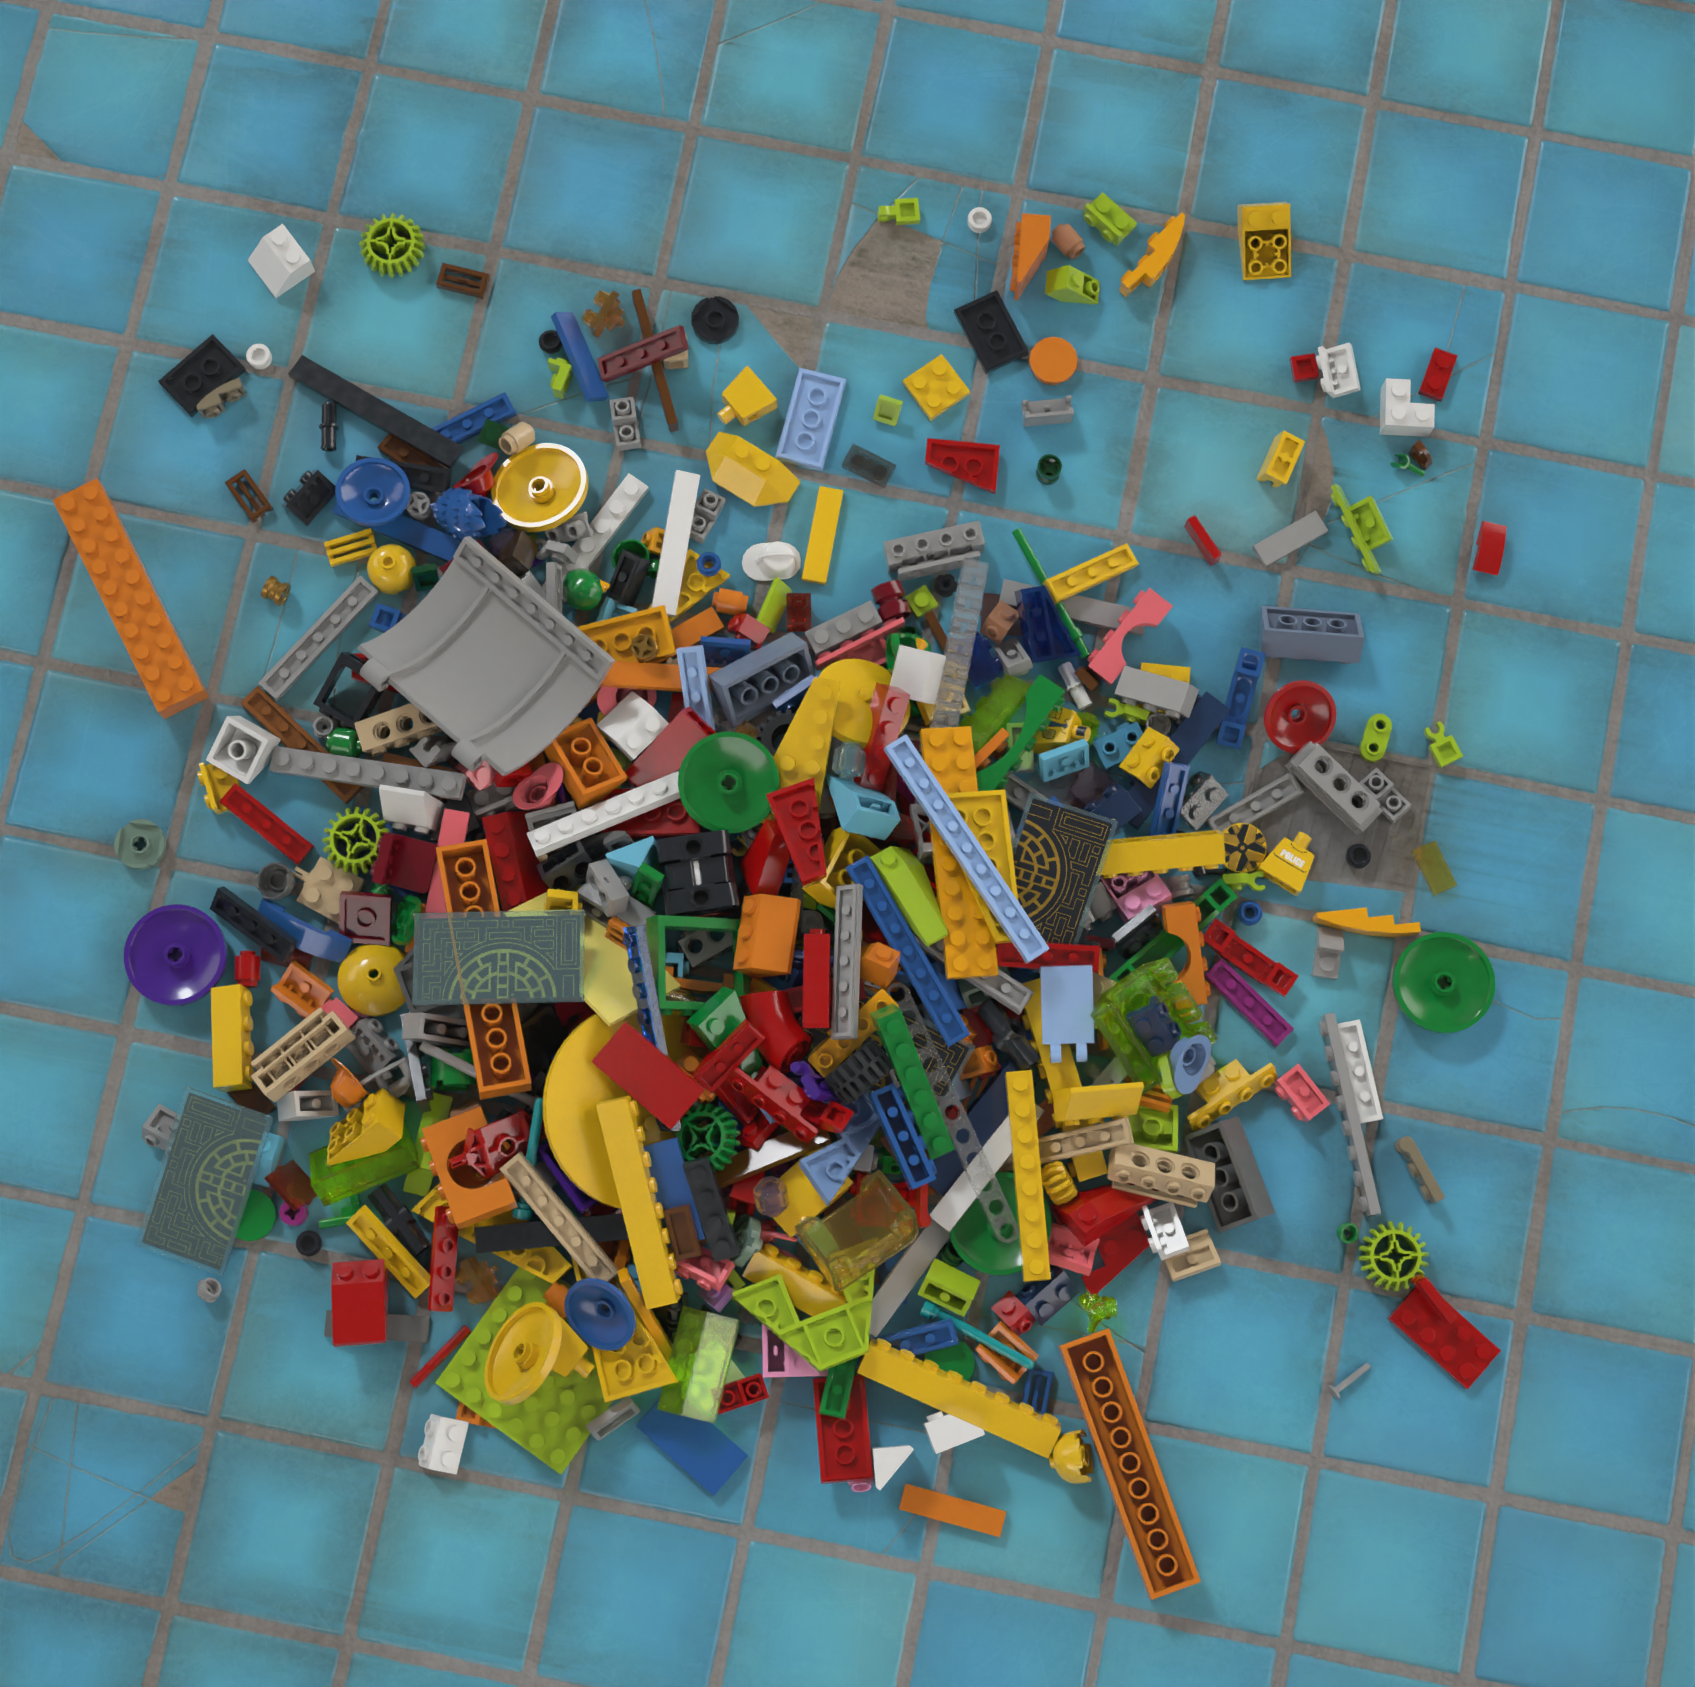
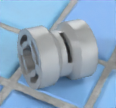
[1144,713,1171,736]

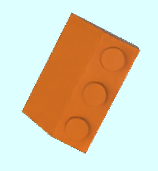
[544,718,627,810]
[733,894,801,978]

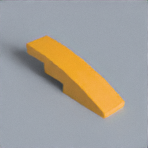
[1313,907,1421,937]

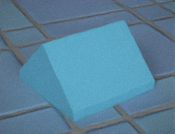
[605,836,660,892]

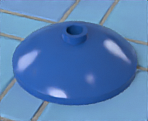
[335,458,410,526]
[564,1278,636,1350]

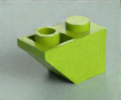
[1045,265,1100,305]

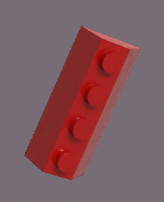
[482,811,549,913]

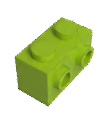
[918,1258,981,1317]

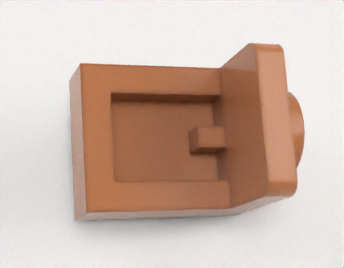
[980,600,1021,645]

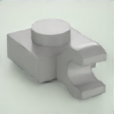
[535,539,579,564]

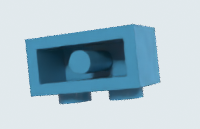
[1090,722,1143,774]

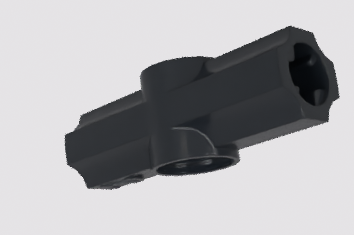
[977,998,1041,1071]
[367,1183,432,1258]

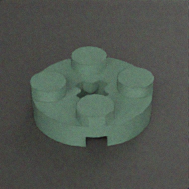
[114,819,167,870]
[728,1214,763,1268]

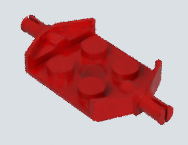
[448,1107,545,1178]

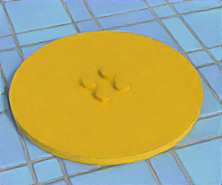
[543,1007,714,1209]

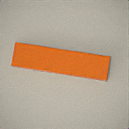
[899,1483,1007,1537]

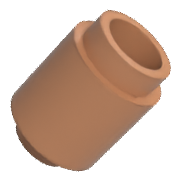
[1051,223,1086,260]

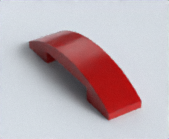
[1203,918,1299,997]
[754,1066,854,1133]

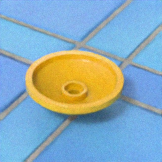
[337,944,406,1016]

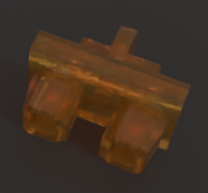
[581,290,625,338]
[455,1256,499,1306]

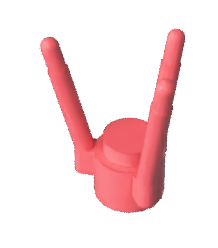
[760,1218,802,1263]

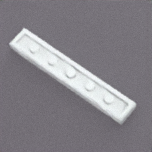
[651,470,700,617]
[930,1104,1044,1233]

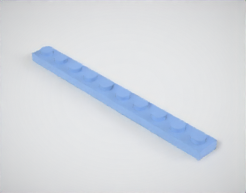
[883,734,1050,964]

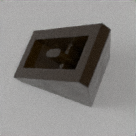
[496,529,539,577]

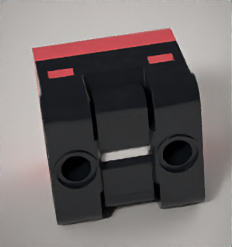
[655,830,740,918]

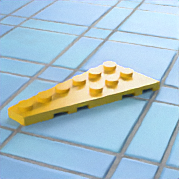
[760,677,841,823]
[946,790,1018,943]
[411,1172,573,1284]
[571,1256,678,1403]

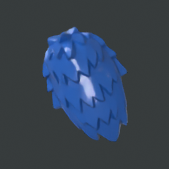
[430,488,507,541]

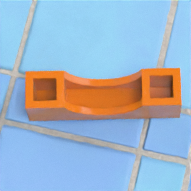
[1161,901,1210,1008]

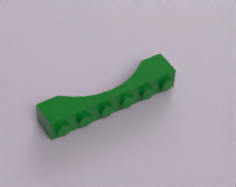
[976,674,1066,791]
[1109,878,1238,1000]
[869,1003,955,1160]

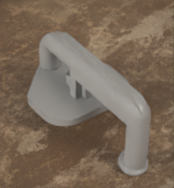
[343,1056,413,1115]

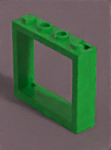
[646,915,750,1017]

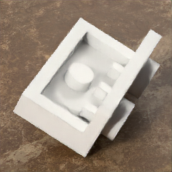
[1316,342,1361,398]
[1140,1202,1191,1260]
[418,1414,469,1474]

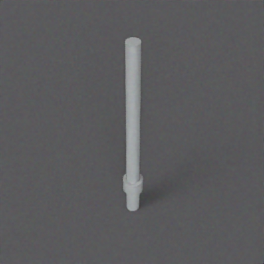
[419,1041,542,1110]

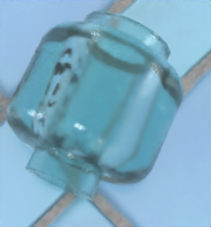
[832,742,867,781]

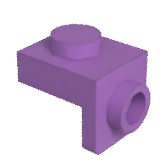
[697,1283,735,1313]

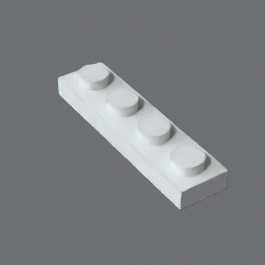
[1337,1019,1383,1124]

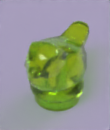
[1078,1291,1118,1333]

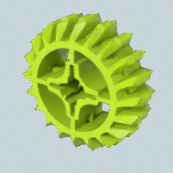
[359,212,425,279]
[322,807,390,875]
[1358,1221,1429,1292]

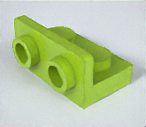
[1082,192,1138,246]

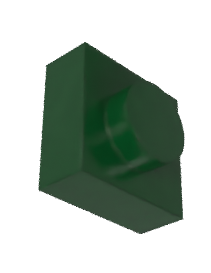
[477,418,509,451]
[411,563,440,592]

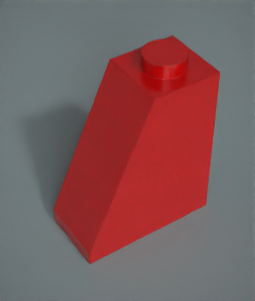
[739,819,790,896]

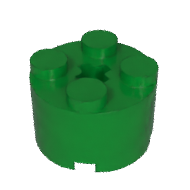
[430,1049,478,1091]

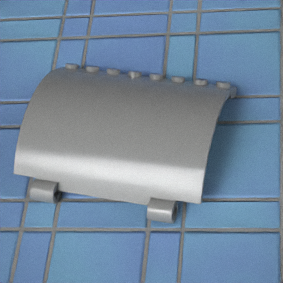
[357,536,616,776]

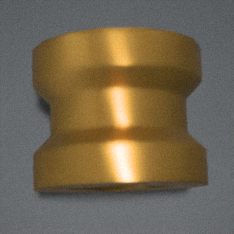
[261,575,291,606]
[631,634,658,662]

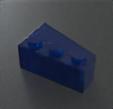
[1015,585,1081,664]

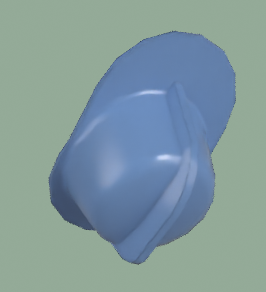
[1170,1035,1211,1094]

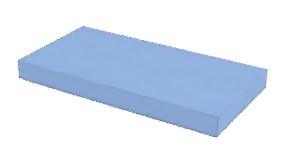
[775,368,846,471]

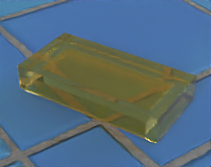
[1411,840,1457,896]

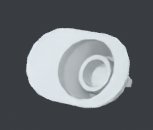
[742,541,801,581]

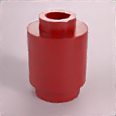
[235,951,261,988]

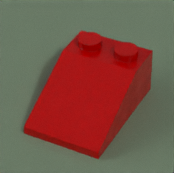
[331,1259,389,1347]

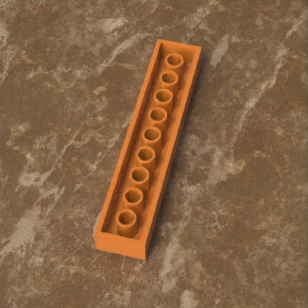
[53,478,209,719]
[436,839,531,1100]
[1058,1328,1201,1600]

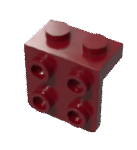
[371,832,439,893]

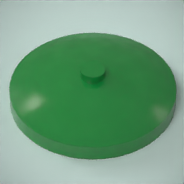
[678,731,780,833]
[1392,932,1495,1034]
[949,1171,1052,1276]

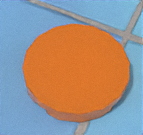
[1029,337,1078,385]

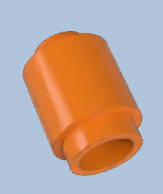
[712,588,749,616]
[542,1282,569,1320]

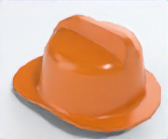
[330,1058,370,1108]

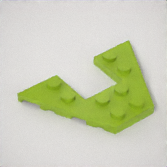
[732,1237,878,1372]

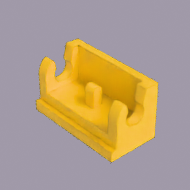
[1256,430,1305,487]

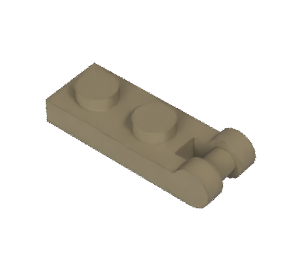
[1394,1136,1445,1204]

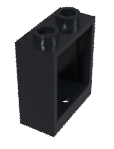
[313,652,384,729]

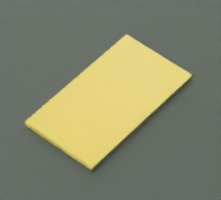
[503,884,681,1027]

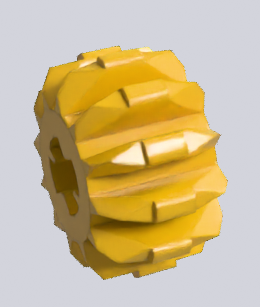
[1041,1161,1078,1206]

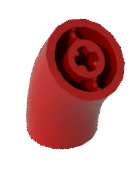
[739,991,812,1075]

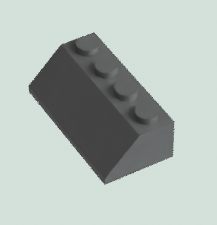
[1183,1116,1275,1233]

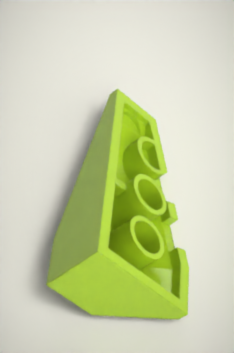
[870,846,948,947]

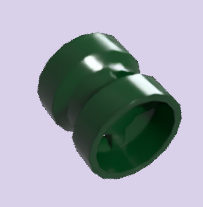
[1036,454,1062,485]

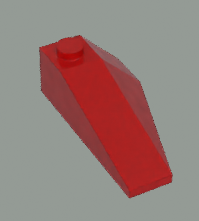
[1053,1183,1159,1247]

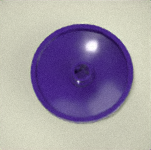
[124,904,228,1006]

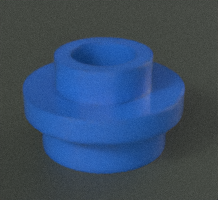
[696,552,721,577]
[1237,900,1262,926]

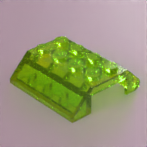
[1090,958,1218,1095]

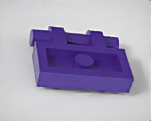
[790,1060,839,1103]

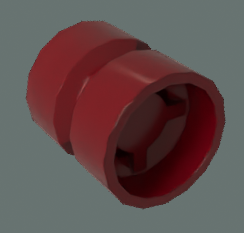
[871,580,912,624]

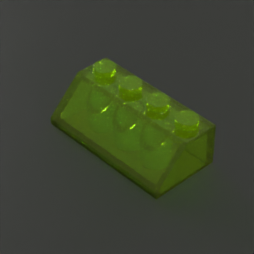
[959,674,1032,756]
[309,1117,419,1207]
[657,1306,741,1423]

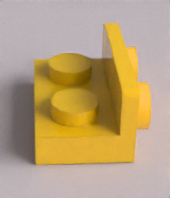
[197,762,241,815]

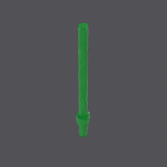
[1012,528,1091,659]

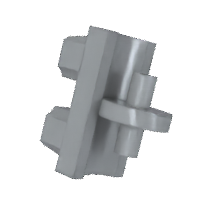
[545,511,594,543]

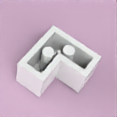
[1380,378,1435,437]

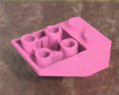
[1096,836,1172,924]
[762,1324,828,1378]

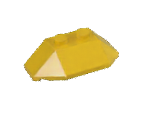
[706,432,801,507]

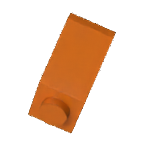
[860,942,901,989]

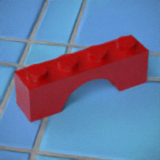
[849,683,910,791]

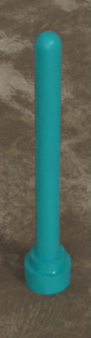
[512,1098,543,1220]
[919,1299,1034,1369]

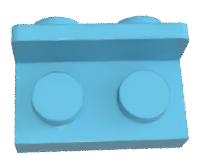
[1034,739,1089,782]

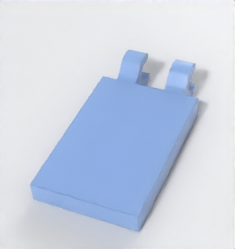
[1040,965,1094,1063]

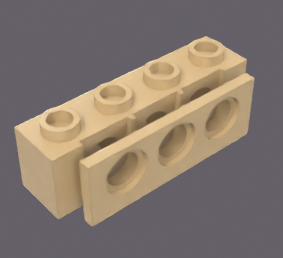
[354,703,444,756]
[251,1007,356,1103]
[1107,1144,1215,1208]

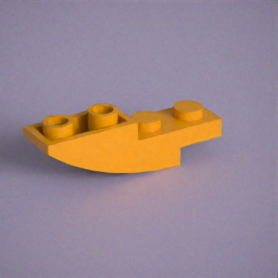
[1119,212,1185,297]

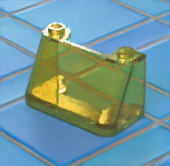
[794,1169,919,1291]

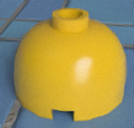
[367,544,416,595]
[1049,1429,1094,1484]

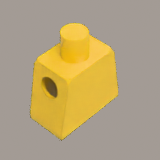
[717,365,777,426]
[551,1317,595,1379]

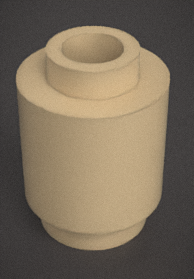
[499,422,535,455]

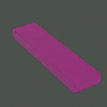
[1204,958,1294,1047]

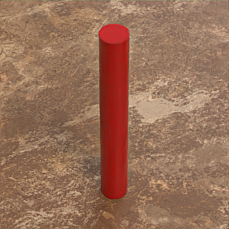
[409,1324,472,1388]

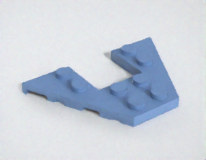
[760,1077,881,1206]

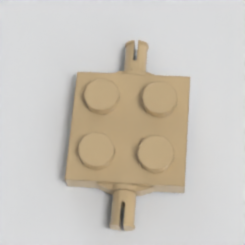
[293,856,366,924]

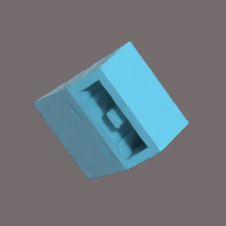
[826,774,901,840]

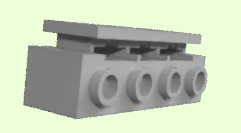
[883,520,985,581]
[1285,741,1383,835]

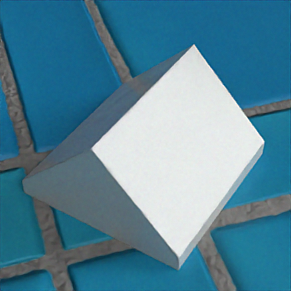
[890,645,947,705]
[872,1445,914,1490]

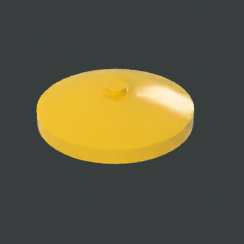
[491,443,589,532]
[818,659,910,748]
[484,1302,562,1405]

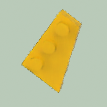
[648,549,731,623]

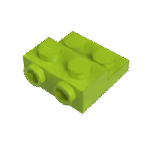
[1128,1105,1178,1154]

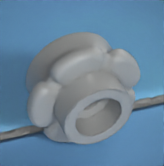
[312,715,337,739]
[197,1277,222,1303]

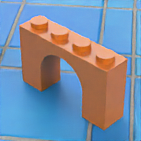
[420,1106,518,1230]

